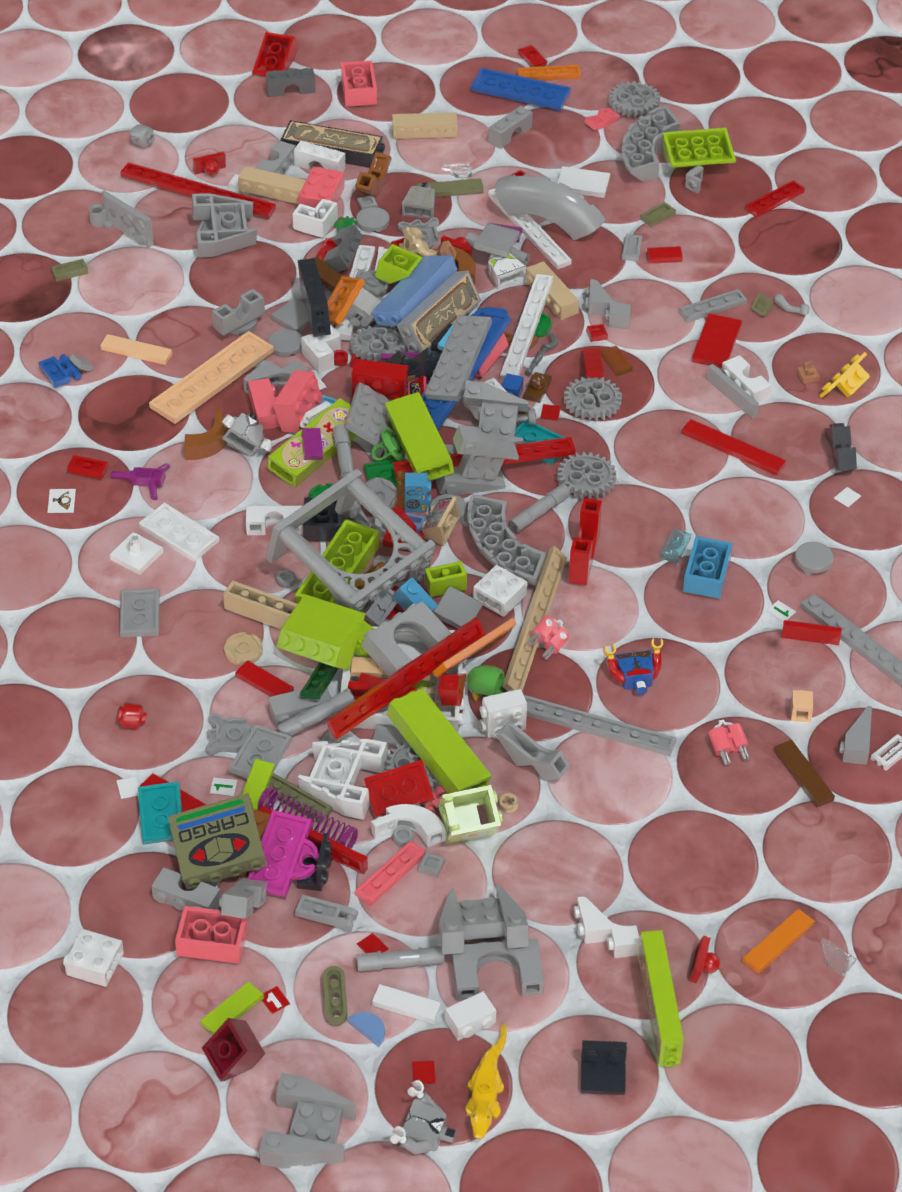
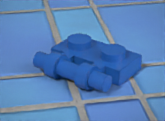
[38,354,82,388]

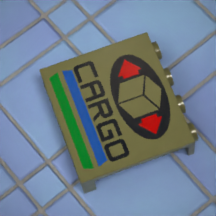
[168,793,268,889]

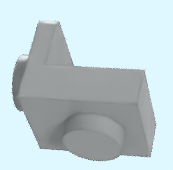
[685,165,703,193]

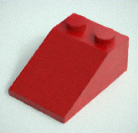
[252,32,299,77]

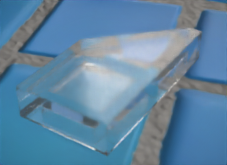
[441,163,472,178]
[820,938,856,976]

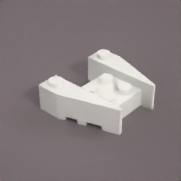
[298,739,388,820]

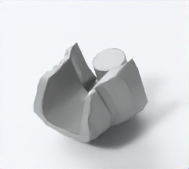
[346,509,370,527]

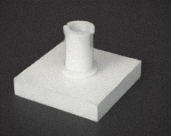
[109,532,163,575]

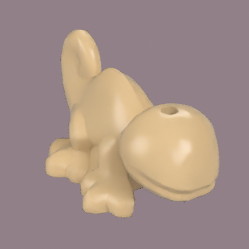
[399,227,437,257]

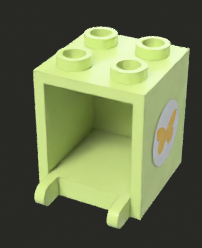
[438,785,503,844]

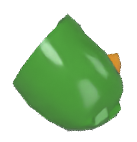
[466,665,505,701]

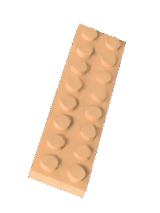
[149,331,274,424]

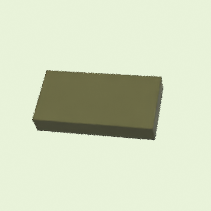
[640,202,676,227]
[51,259,89,282]

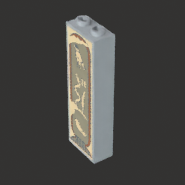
[397,271,481,353]

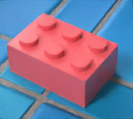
[341,61,377,107]
[298,166,345,208]
[273,370,323,433]
[175,906,249,964]

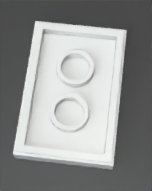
[557,166,611,198]

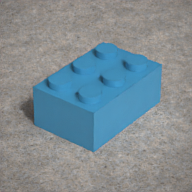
[683,536,733,599]

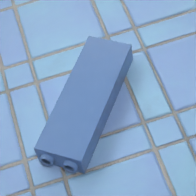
[372,255,457,326]

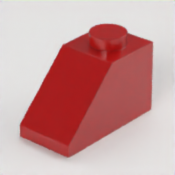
[438,673,467,706]

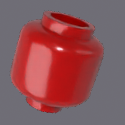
[116,702,147,730]

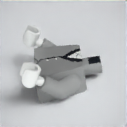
[222,413,274,456]
[390,1080,457,1154]

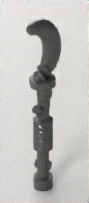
[524,332,558,376]

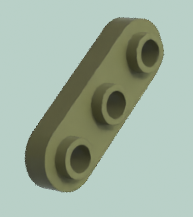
[323,966,348,1026]

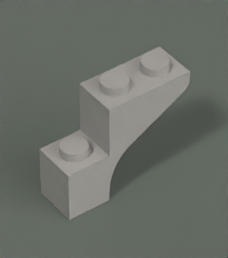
[585,279,631,329]
[243,360,311,394]
[496,722,570,781]

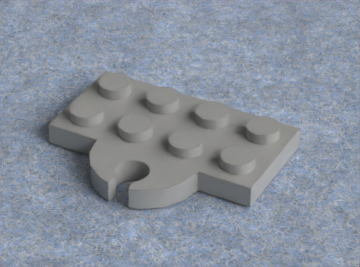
[345,382,396,446]

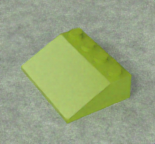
[661,128,736,167]
[276,594,366,670]

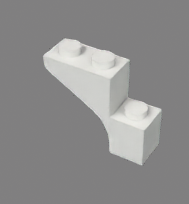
[574,897,640,958]

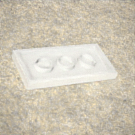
[139,502,219,562]

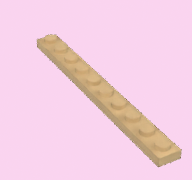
[502,546,567,691]

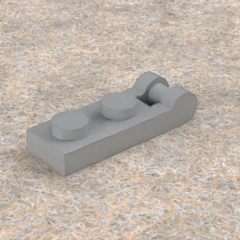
[295,894,359,932]

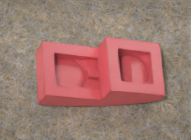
[584,108,621,130]

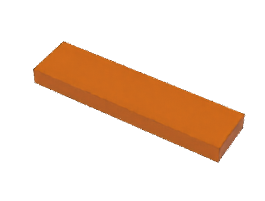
[517,65,581,81]
[742,909,815,975]

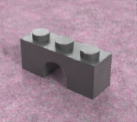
[266,68,316,97]
[323,225,363,272]

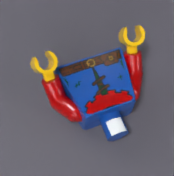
[603,638,663,695]

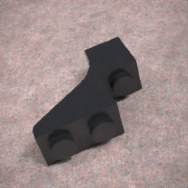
[385,347,440,377]
[824,423,857,471]

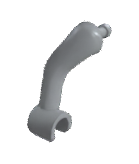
[774,294,810,315]

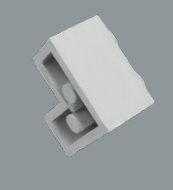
[293,199,338,238]
[301,326,341,373]

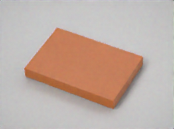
[327,276,365,325]

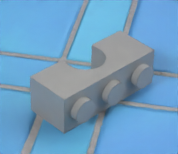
[488,106,533,150]
[255,140,296,175]
[212,289,265,336]
[151,867,221,911]
[219,878,268,919]

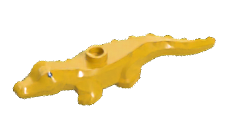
[465,1023,507,1139]

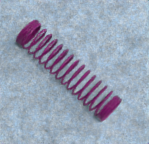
[258,787,358,849]

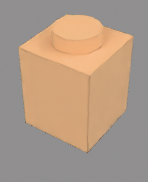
[791,690,813,722]

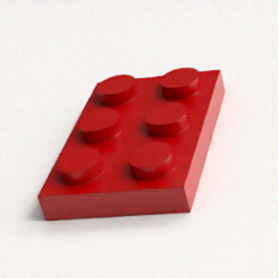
[364,760,435,818]

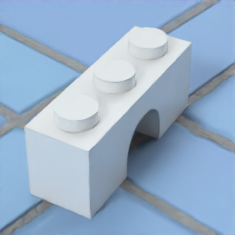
[294,141,345,172]
[722,355,772,403]
[246,506,303,535]

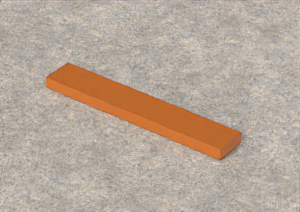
[432,618,516,678]

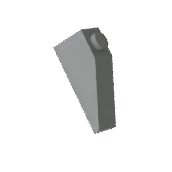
[839,706,872,765]

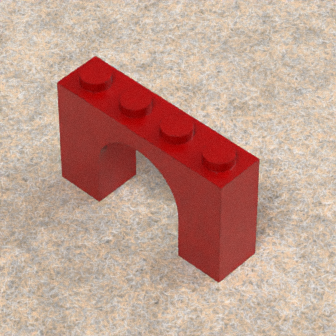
[568,498,602,586]

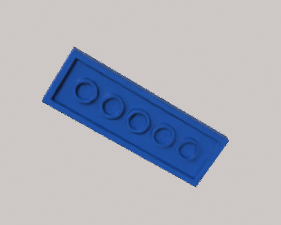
[471,68,571,111]

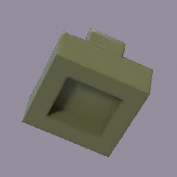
[751,293,774,317]

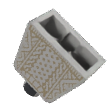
[402,183,435,219]
[347,287,381,328]

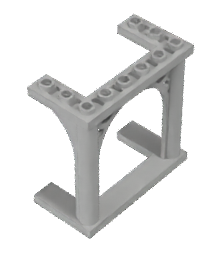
[266,469,436,612]

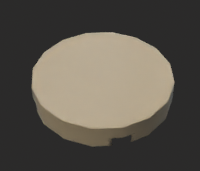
[224,632,263,666]

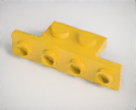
[819,352,870,398]

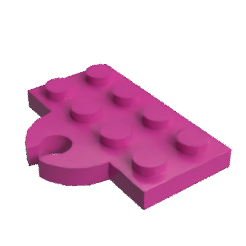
[248,810,319,899]

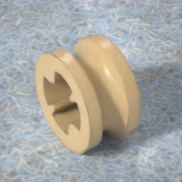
[499,793,518,813]

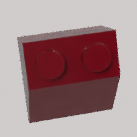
[202,1018,265,1082]

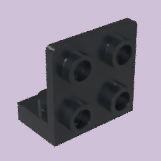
[297,833,332,892]
[581,1040,627,1095]

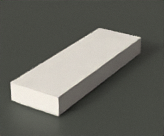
[372,984,441,1024]

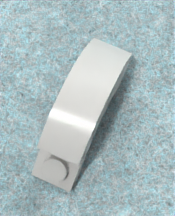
[371,804,446,848]

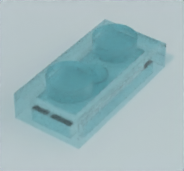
[660,529,691,564]

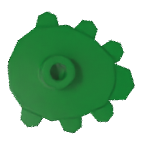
[334,216,358,231]

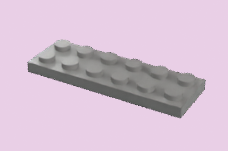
[424,315,492,401]

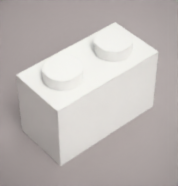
[445,991,496,1041]

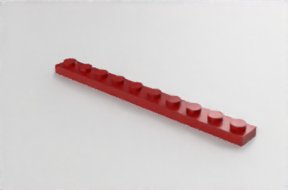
[120,162,276,219]
[393,437,576,480]
[326,618,485,739]

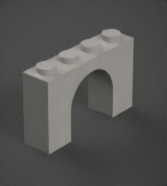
[361,601,451,677]
[451,939,544,1001]

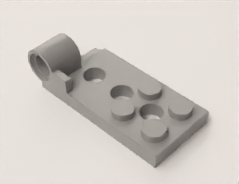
[89,190,154,248]

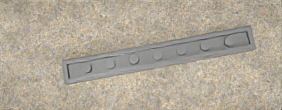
[524,695,677,756]

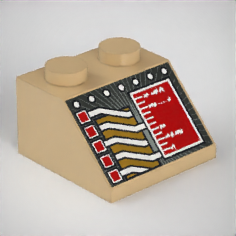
[421,496,461,546]

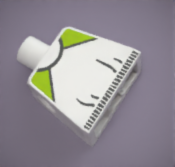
[488,253,526,290]

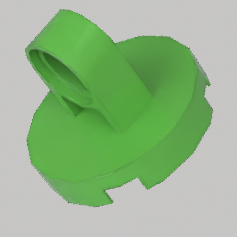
[371,427,405,461]

